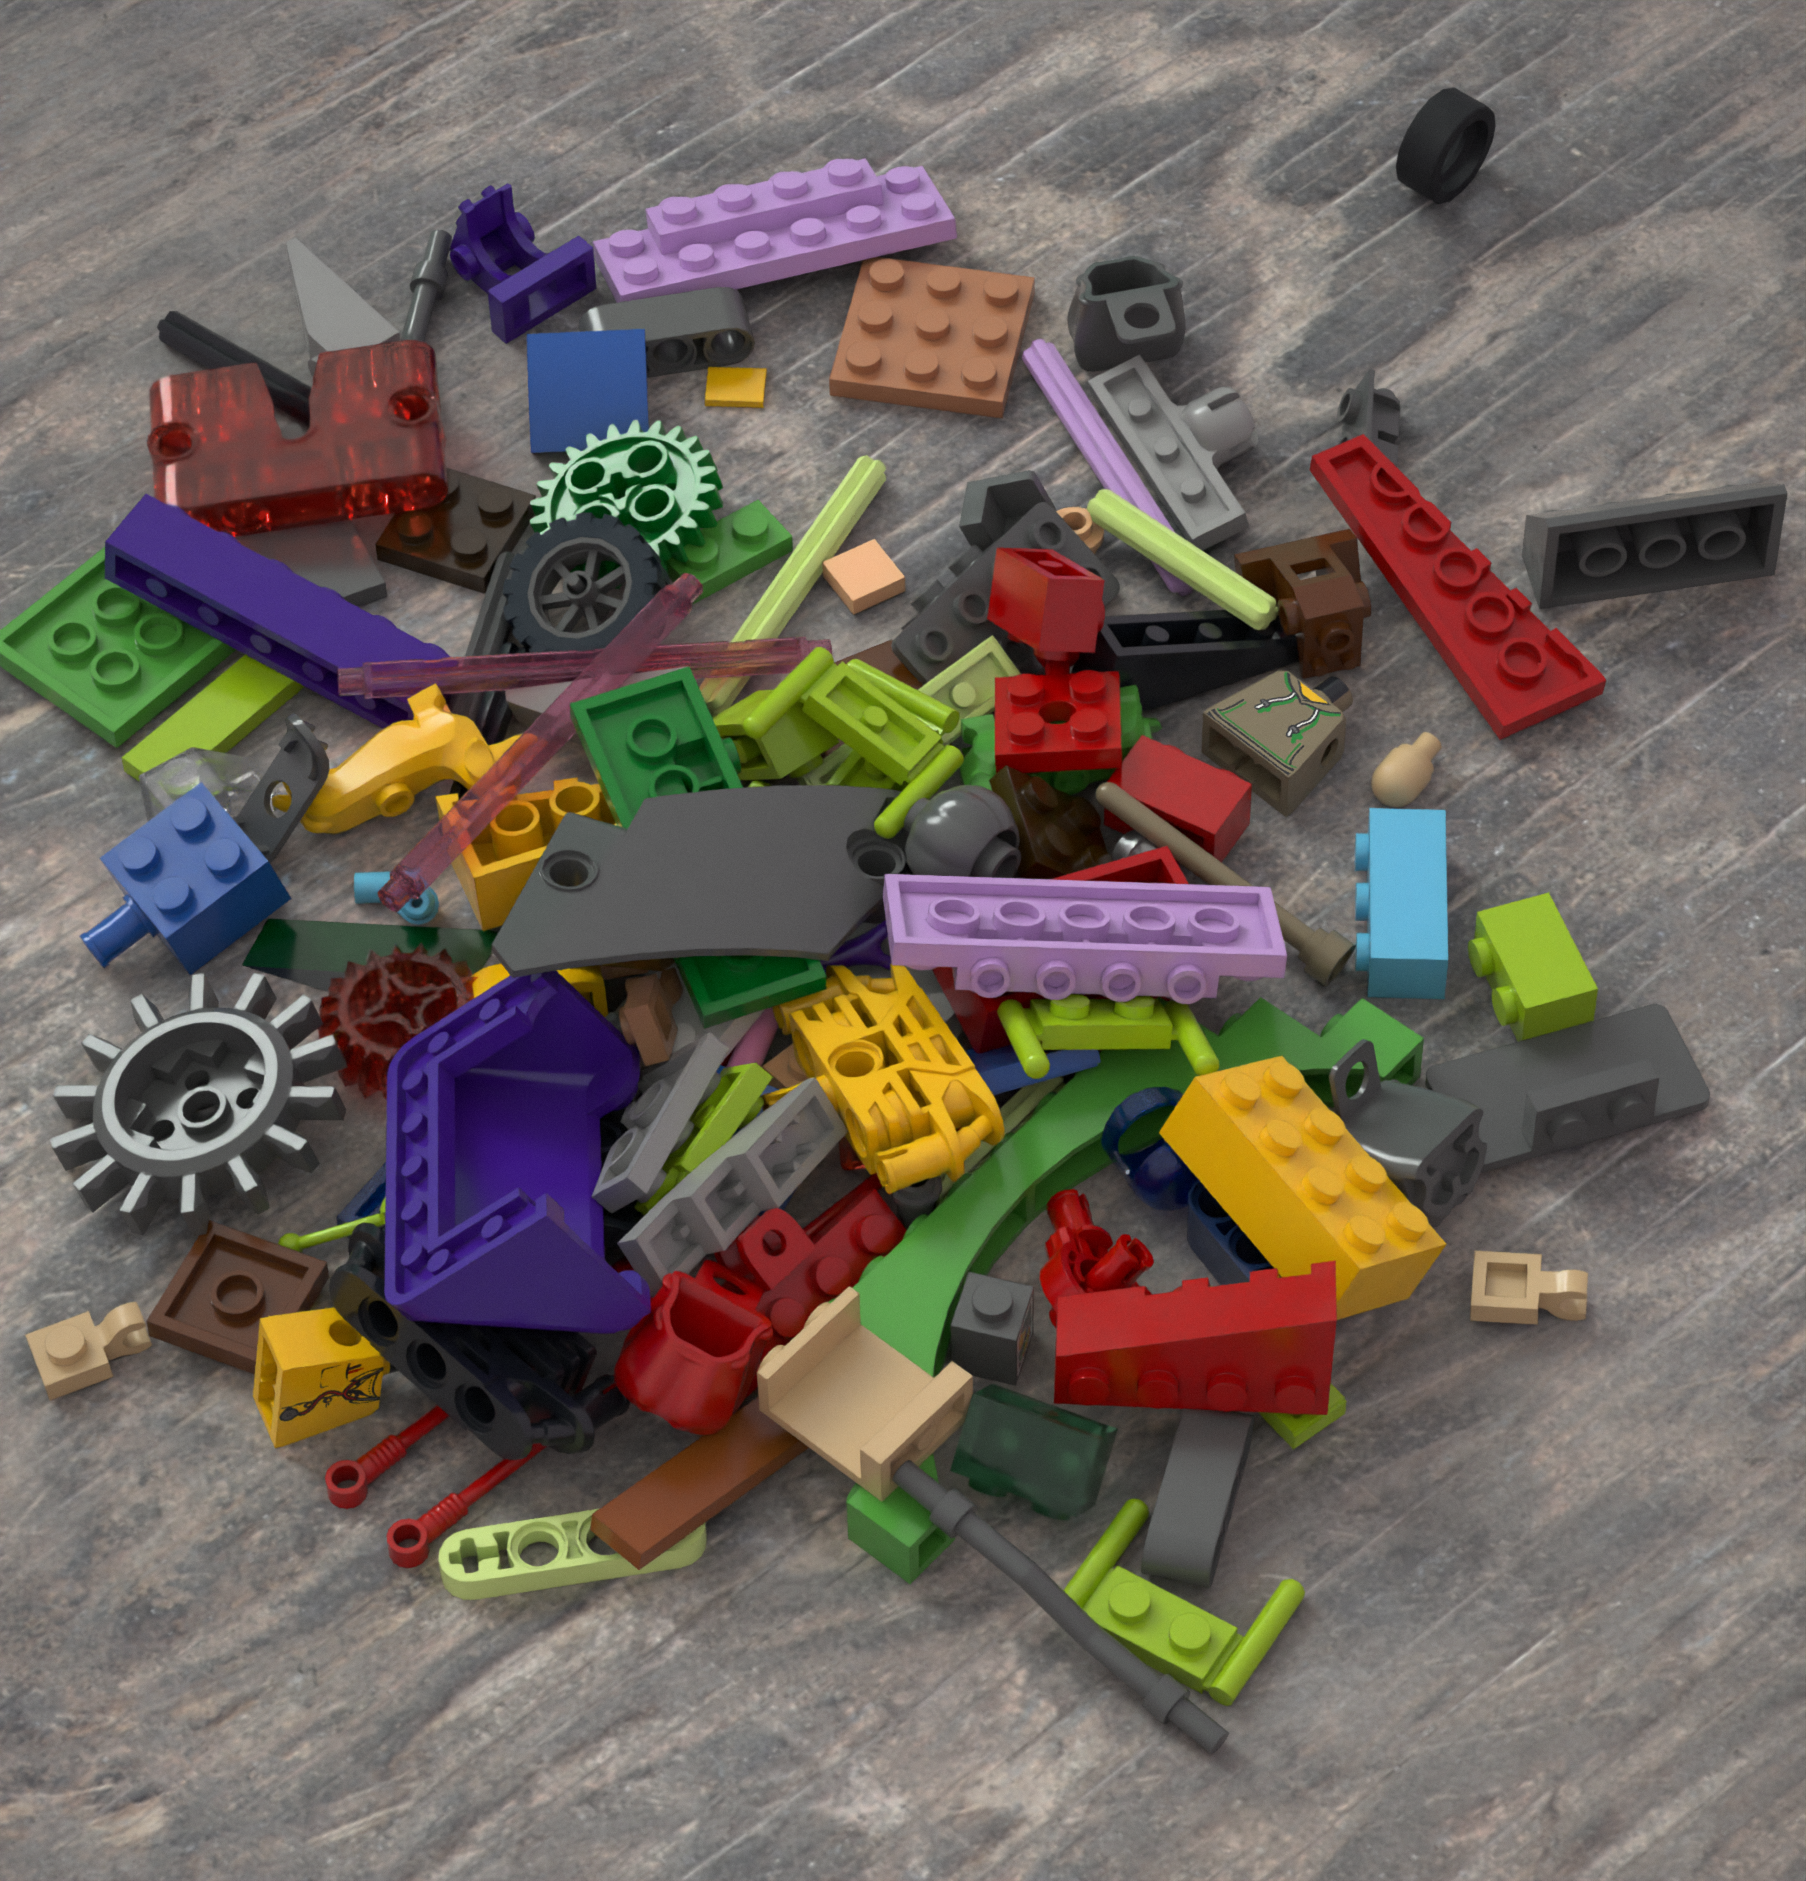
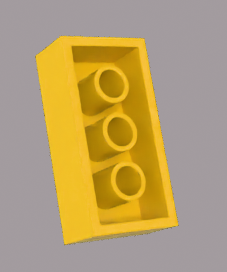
[1159,1056,1447,1320]

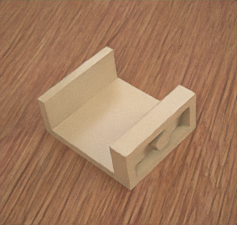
[757,1286,973,1502]

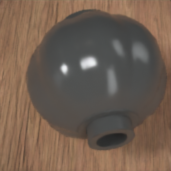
[904,785,1021,878]

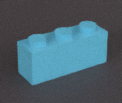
[1354,808,1448,999]

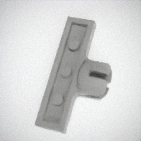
[1088,355,1258,551]

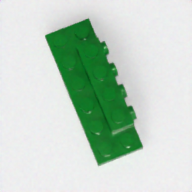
[570,666,827,1029]

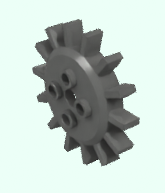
[50,973,347,1236]

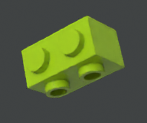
[713,690,840,780]
[1468,892,1598,1042]

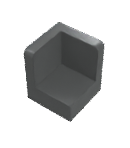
[959,470,1056,552]

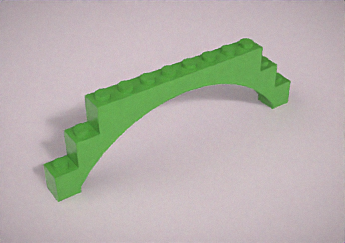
[829,996,1424,1584]

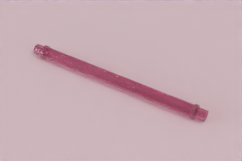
[378,573,703,912]
[337,636,832,699]

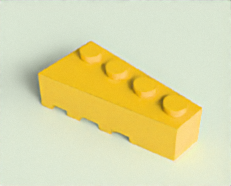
[435,777,617,931]

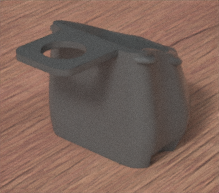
[1067,256,1186,372]
[1329,1039,1487,1228]

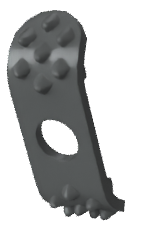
[232,713,330,863]

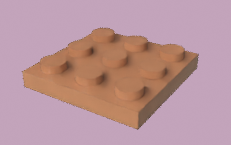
[829,257,1035,419]

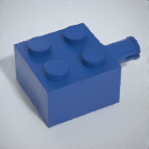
[79,782,292,975]

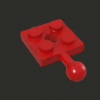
[995,648,1122,774]

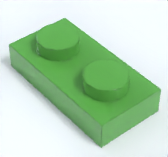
[666,500,793,604]

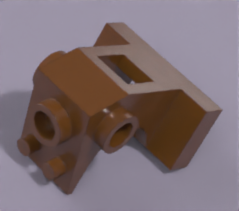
[1234,529,1371,679]

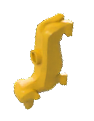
[272,683,542,835]

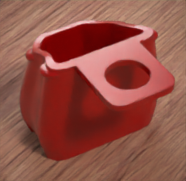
[614,1260,774,1435]

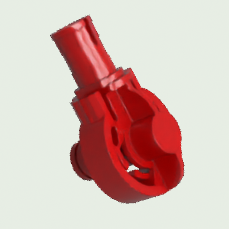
[1040,1189,1154,1328]

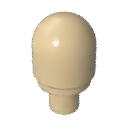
[1371,732,1442,808]

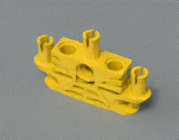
[761,964,1005,1194]

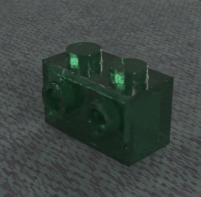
[950,1383,1118,1520]

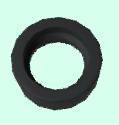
[1396,87,1496,204]

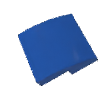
[527,329,649,453]

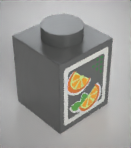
[950,1272,1034,1386]

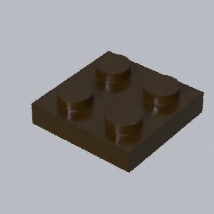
[375,462,536,594]
[989,765,1114,879]

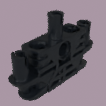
[329,1222,630,1460]

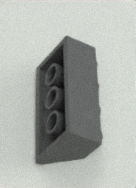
[1522,482,1788,609]

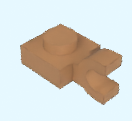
[619,967,683,1066]

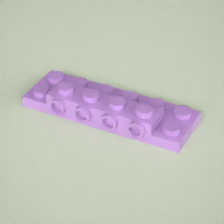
[593,158,957,303]
[883,874,1287,1004]

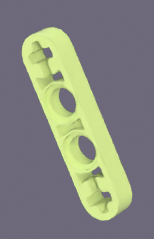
[438,1509,707,1600]

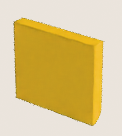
[705,366,767,408]

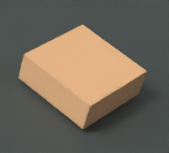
[822,539,905,615]

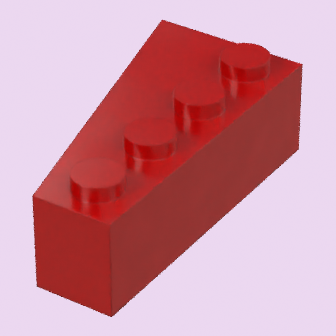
[1054,1261,1337,1415]

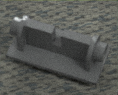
[1337,369,1400,467]

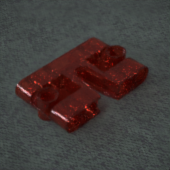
[147,340,448,537]

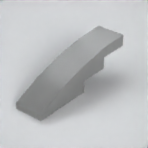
[617,1078,848,1298]

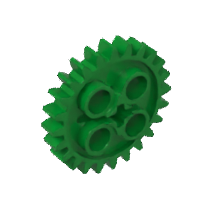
[530,420,723,589]

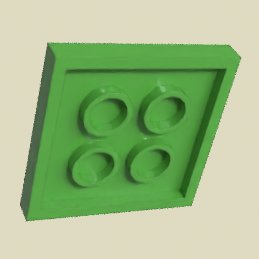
[0,547,236,748]

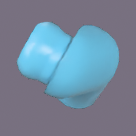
[354,871,439,925]

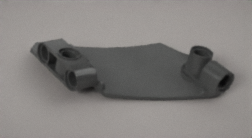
[492,785,911,978]

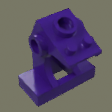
[450,183,597,344]

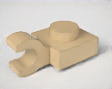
[1470,1251,1588,1325]
[25,1302,152,1401]

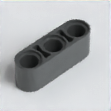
[578,287,755,378]
[1141,1409,1254,1588]

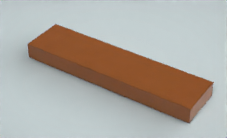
[590,1397,809,1570]

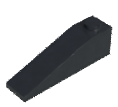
[1071,610,1299,711]

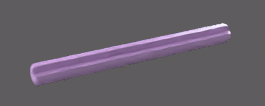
[1022,339,1193,596]

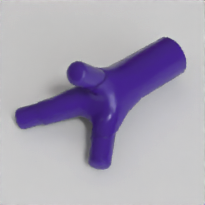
[820,920,892,974]

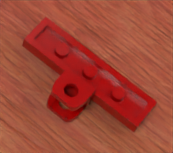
[714,1189,907,1398]

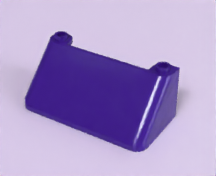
[384,971,651,1334]

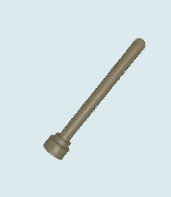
[1096,782,1356,986]

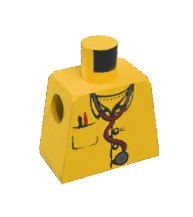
[253,1307,398,1448]

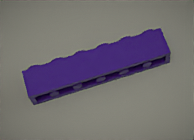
[105,494,459,729]

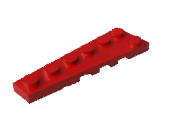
[1309,434,1606,740]

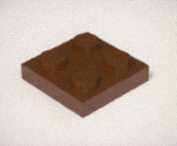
[146,1220,329,1375]

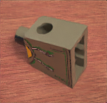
[1201,670,1353,817]

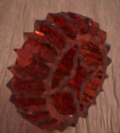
[318,943,478,1101]

